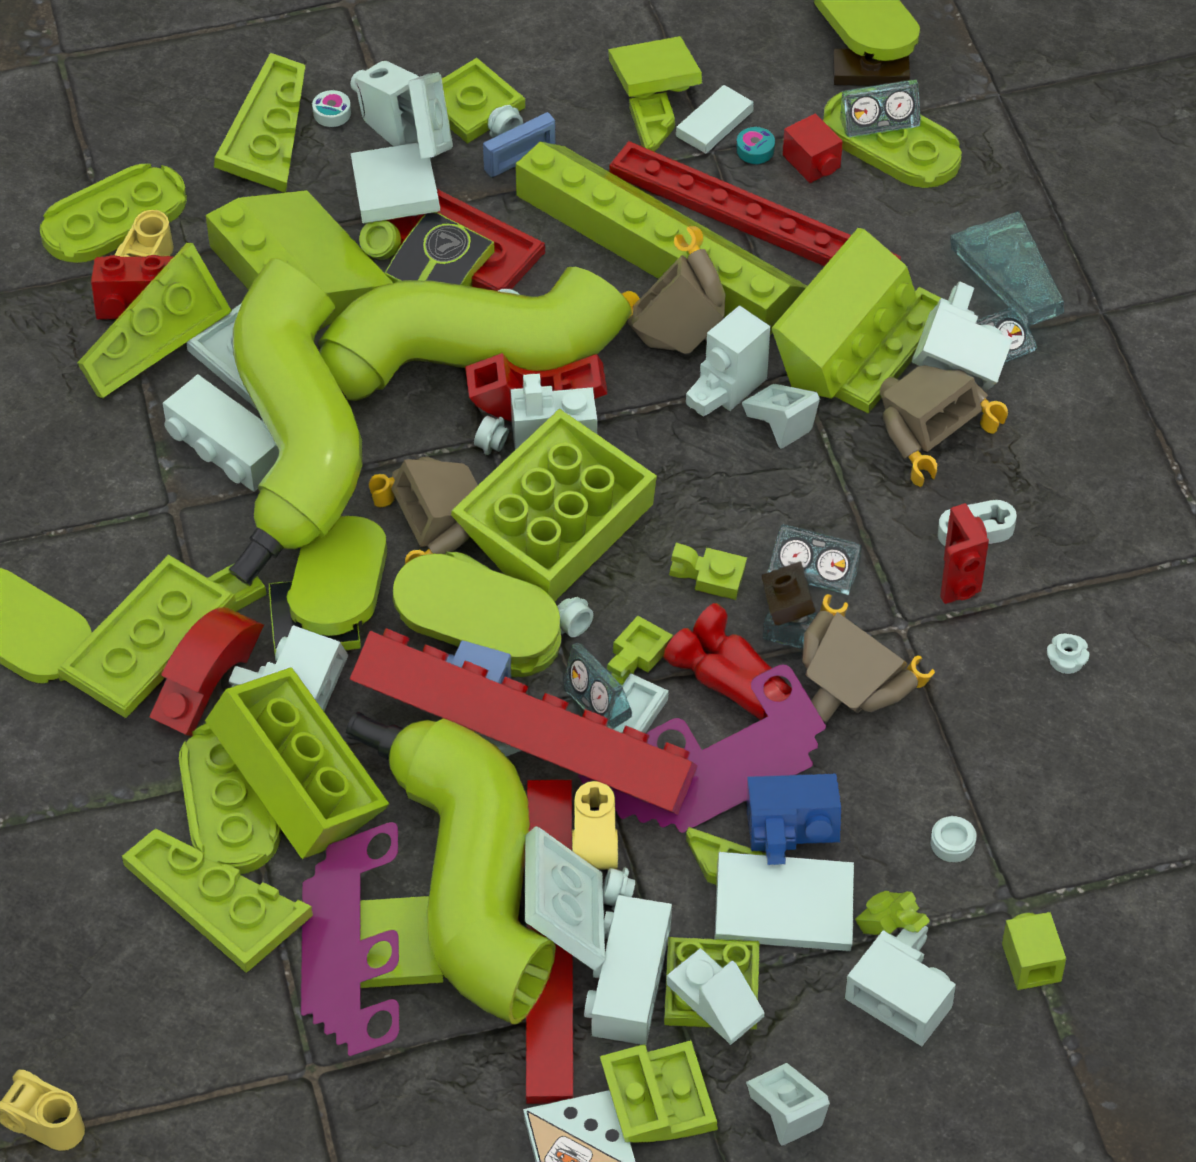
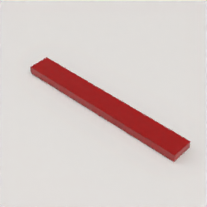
[609,141,901,266]
[526,779,573,1104]

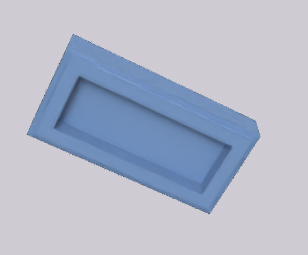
[483,112,555,178]

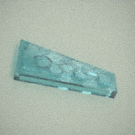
[950,211,1064,326]

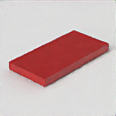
[387,188,545,291]

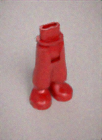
[663,603,792,720]

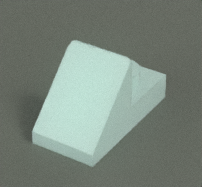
[742,384,820,449]
[667,948,765,1045]
[746,1063,830,1146]

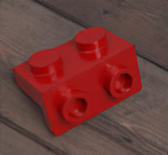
[91,255,173,319]
[940,503,989,604]

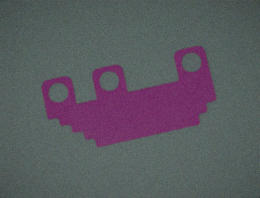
[578,665,826,833]
[301,822,399,1056]

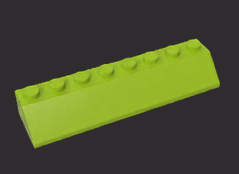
[516,141,807,335]

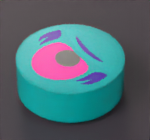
[736,127,775,164]

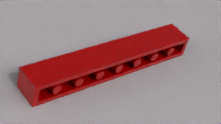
[350,628,698,815]

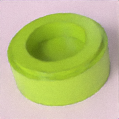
[359,220,401,260]

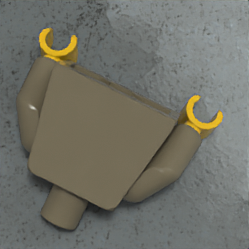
[621,226,726,354]
[880,365,1008,487]
[369,456,478,564]
[802,594,935,723]

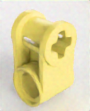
[115,210,174,257]
[572,781,618,870]
[0,1069,85,1151]

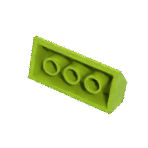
[771,228,917,399]
[205,667,389,859]

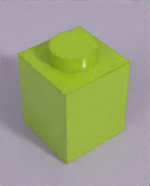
[1002,912,1066,990]

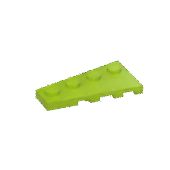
[214,53,306,193]
[77,243,232,398]
[122,828,313,973]

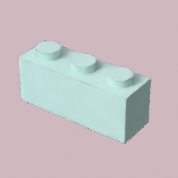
[163,374,279,492]
[584,895,672,1045]

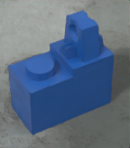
[747,774,841,865]

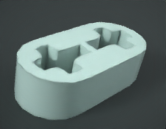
[937,500,1017,546]

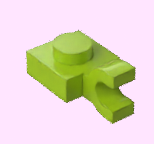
[669,543,747,600]
[606,616,673,693]
[855,891,930,935]

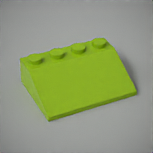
[206,190,393,330]
[451,408,657,601]

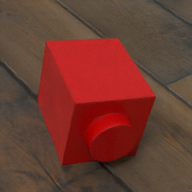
[783,113,843,183]

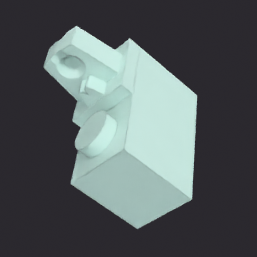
[912,281,1012,392]
[686,305,770,416]
[511,373,597,450]
[228,625,348,711]
[845,926,956,1046]

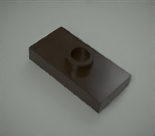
[833,49,910,86]
[761,561,816,626]

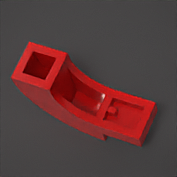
[465,353,608,421]
[149,607,264,736]

